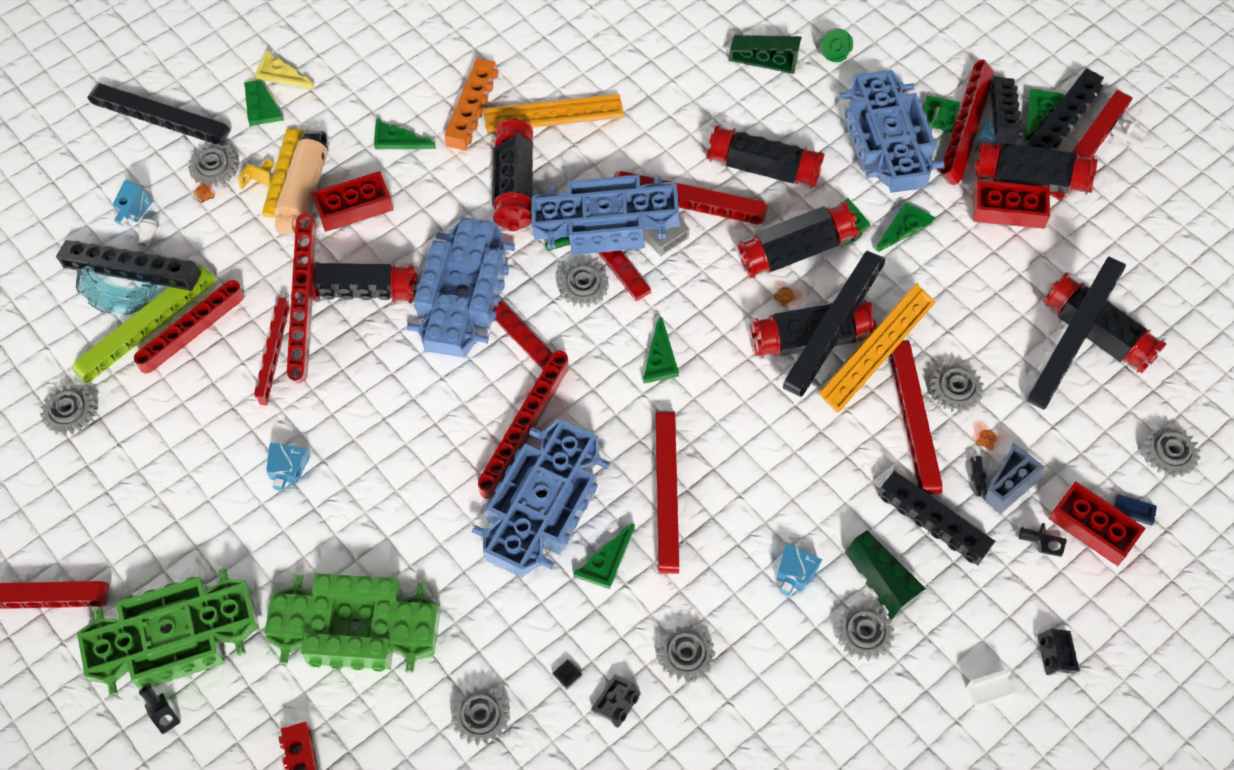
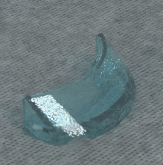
[75,266,158,315]

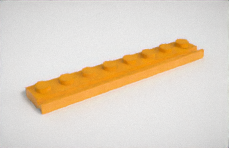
[484,94,624,133]
[817,283,936,413]

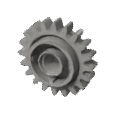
[188,144,239,188]
[558,260,609,308]
[929,362,984,413]
[40,384,97,436]
[1143,425,1201,478]
[836,603,895,661]
[657,624,716,684]
[451,685,511,747]

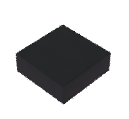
[552,659,582,690]

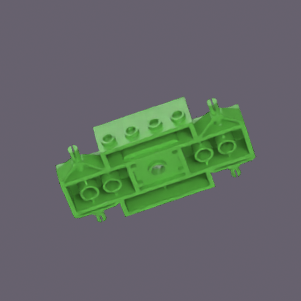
[77,568,260,697]
[264,573,441,673]

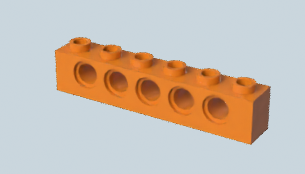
[444,58,499,151]

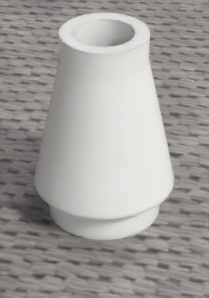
[138,219,158,247]

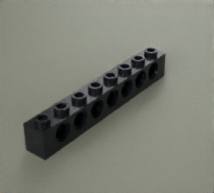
[1026,68,1104,150]
[56,240,201,291]

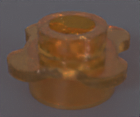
[194,185,215,203]
[773,287,796,307]
[975,429,998,451]

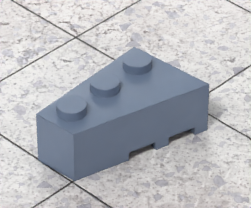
[986,442,1044,514]

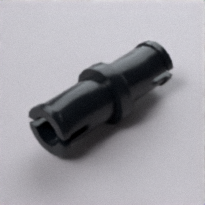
[969,456,988,497]

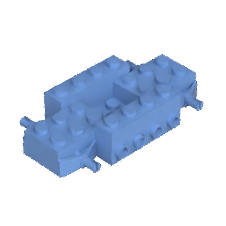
[839,70,944,193]
[532,175,680,255]
[407,217,515,358]
[472,419,611,578]

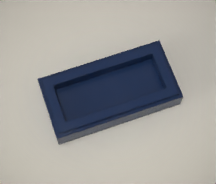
[1113,494,1157,526]

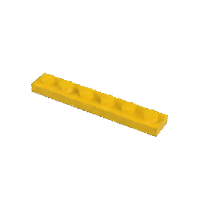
[262,128,304,218]

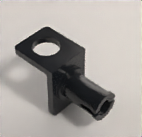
[1018,523,1067,557]
[138,685,180,734]

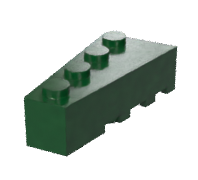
[729,35,802,74]
[845,530,926,621]

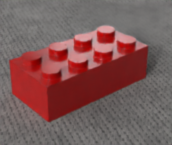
[311,171,394,232]
[972,180,1050,229]
[1048,481,1146,567]

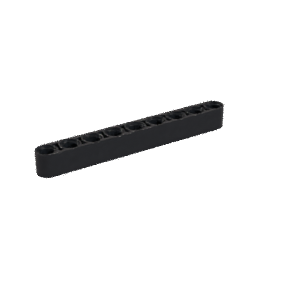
[87,83,231,146]
[783,251,885,397]
[1026,256,1127,410]

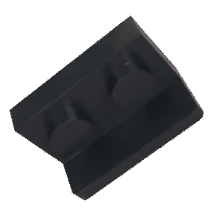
[1038,628,1080,676]
[591,674,641,728]

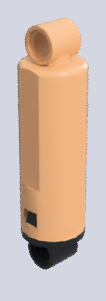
[274,131,329,234]

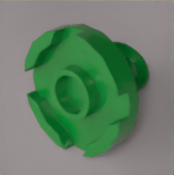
[820,28,854,63]

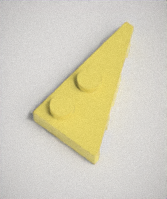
[255,50,314,89]

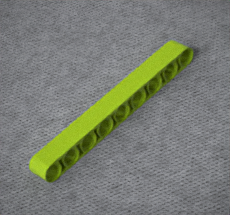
[71,264,216,383]

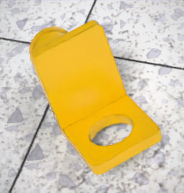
[238,159,274,189]

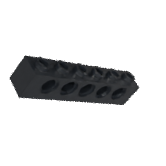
[990,76,1023,145]
[878,470,996,566]

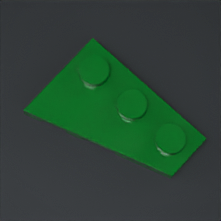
[244,80,284,126]

